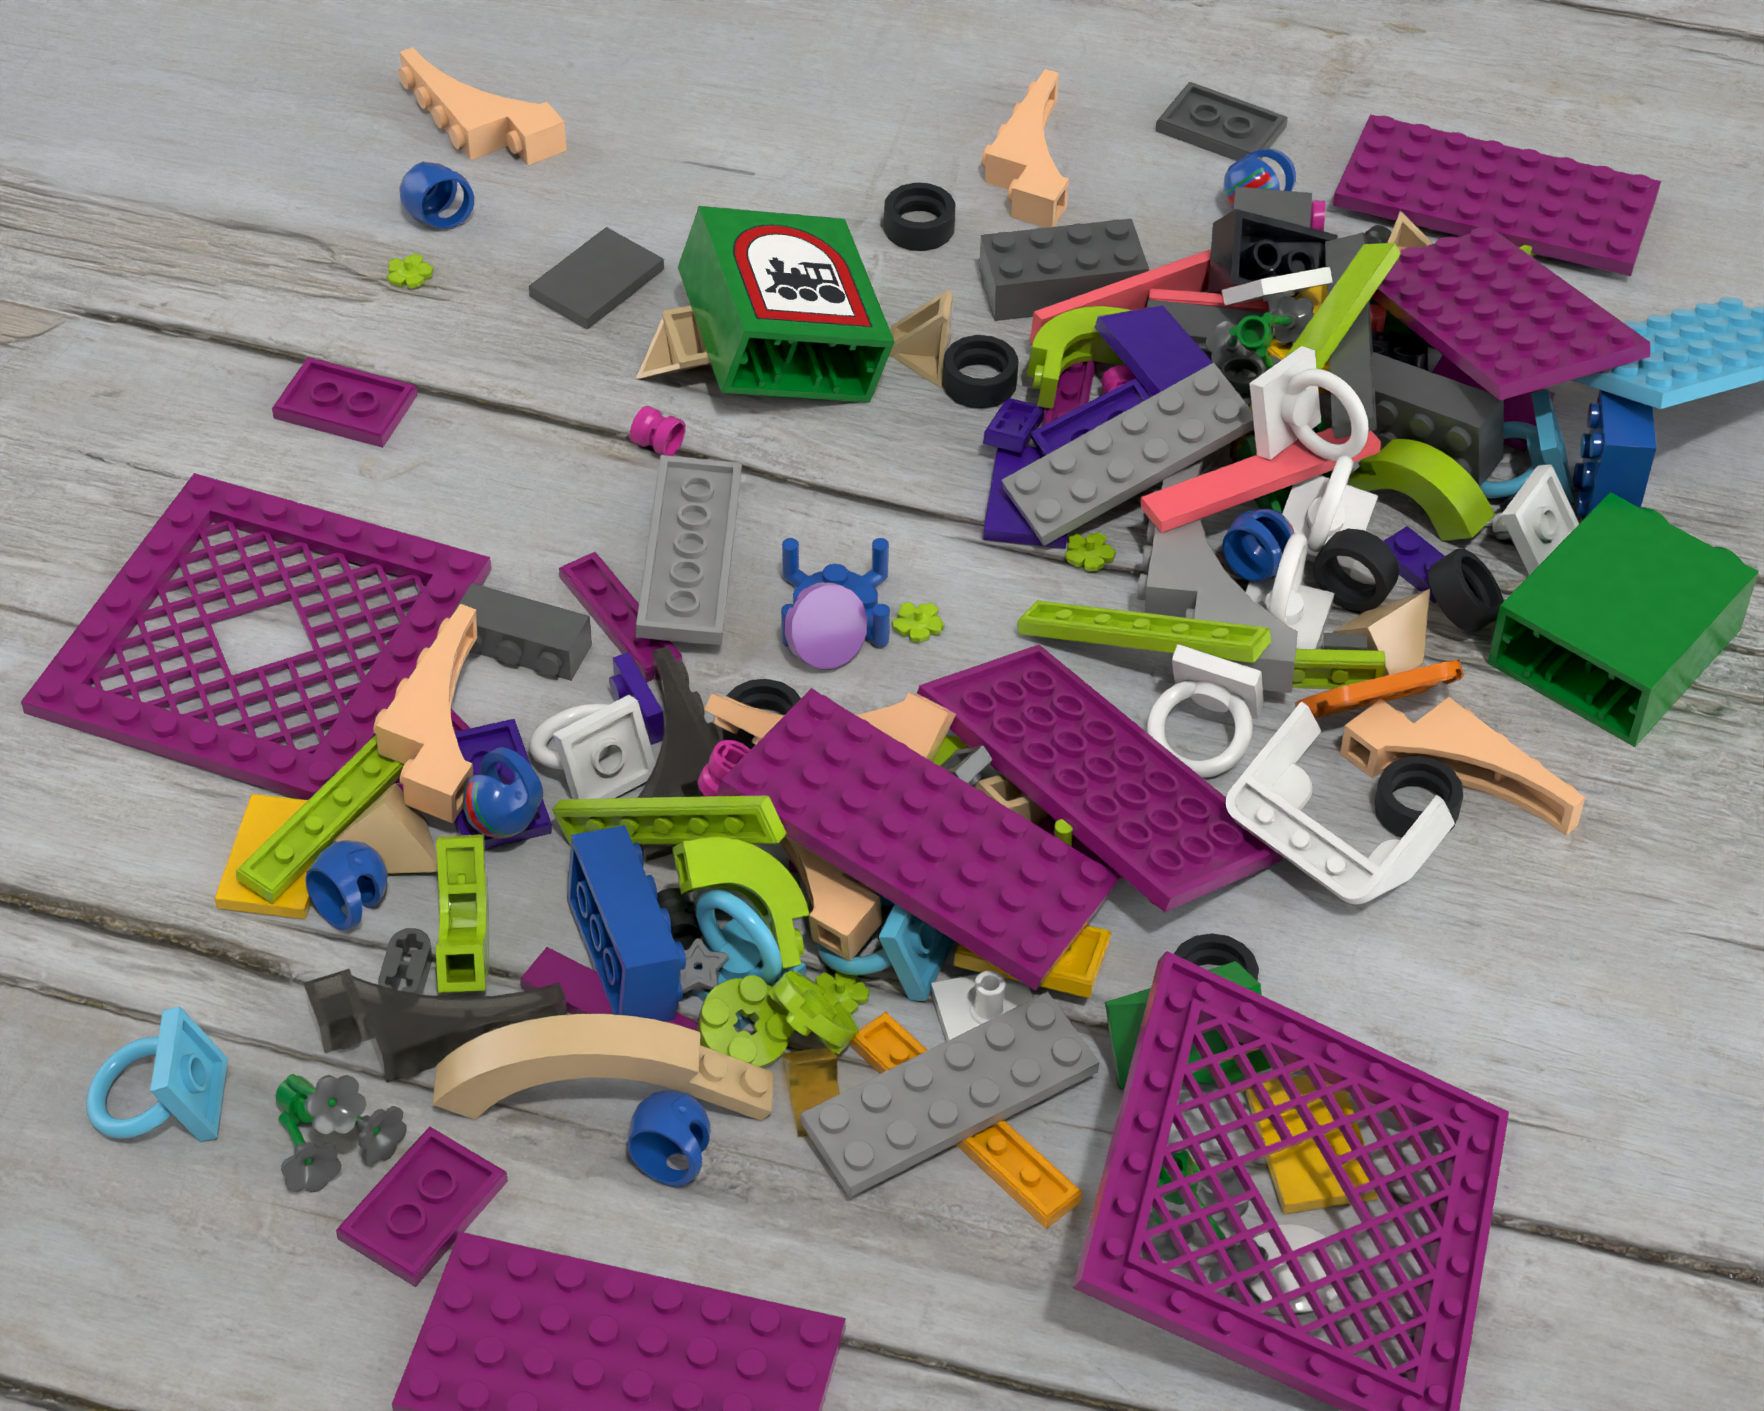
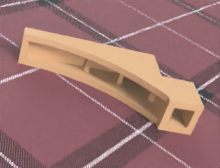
[398,47,567,166]
[981,69,1069,228]
[373,604,477,823]
[704,693,956,762]
[1340,697,1585,835]
[779,836,882,962]

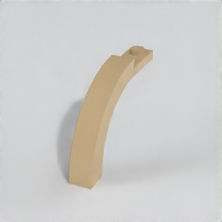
[432,1014,773,1121]

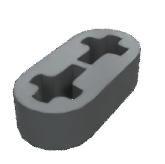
[378,928,432,1013]

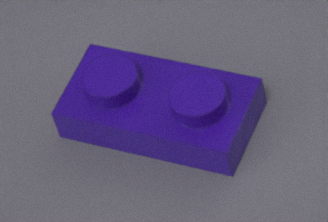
[1384,526,1445,603]
[609,652,665,745]

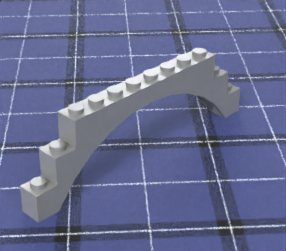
[1138,352,1298,693]

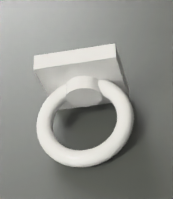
[1250,346,1369,461]
[1282,455,1378,575]
[1245,533,1335,649]
[1147,644,1264,778]
[529,695,659,799]

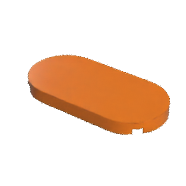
[1295,660,1464,718]

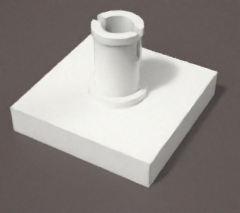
[1222,267,1333,336]
[1492,464,1579,575]
[931,971,1033,1041]

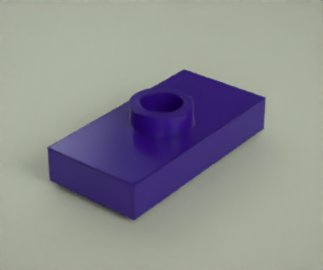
[983,398,1045,453]

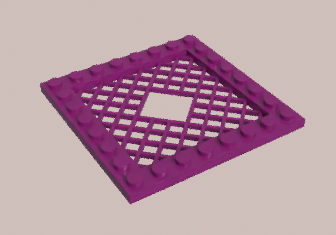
[21,473,492,800]
[1073,951,1509,1411]

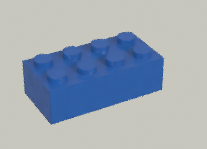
[567,825,686,1022]

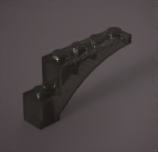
[638,646,720,862]
[304,969,568,1083]

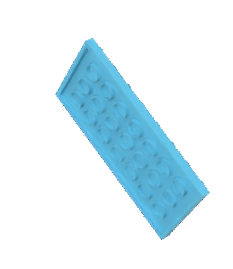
[1572,297,1764,409]

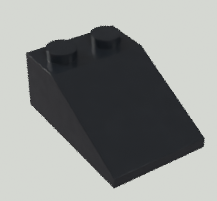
[1208,209,1338,298]

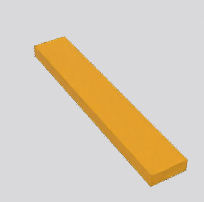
[850,1011,1083,1229]

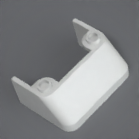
[1226,702,1455,904]

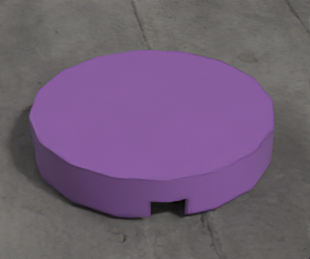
[785,583,867,669]

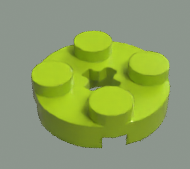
[768,970,859,1054]
[697,975,794,1069]

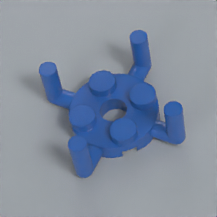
[781,538,890,648]

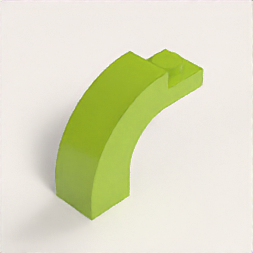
[1026,306,1132,409]
[1348,439,1495,541]
[435,834,489,993]
[672,837,810,971]

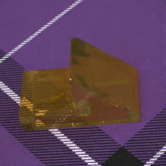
[783,1047,840,1137]

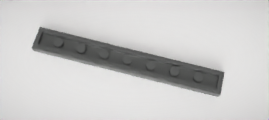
[1325,232,1377,438]

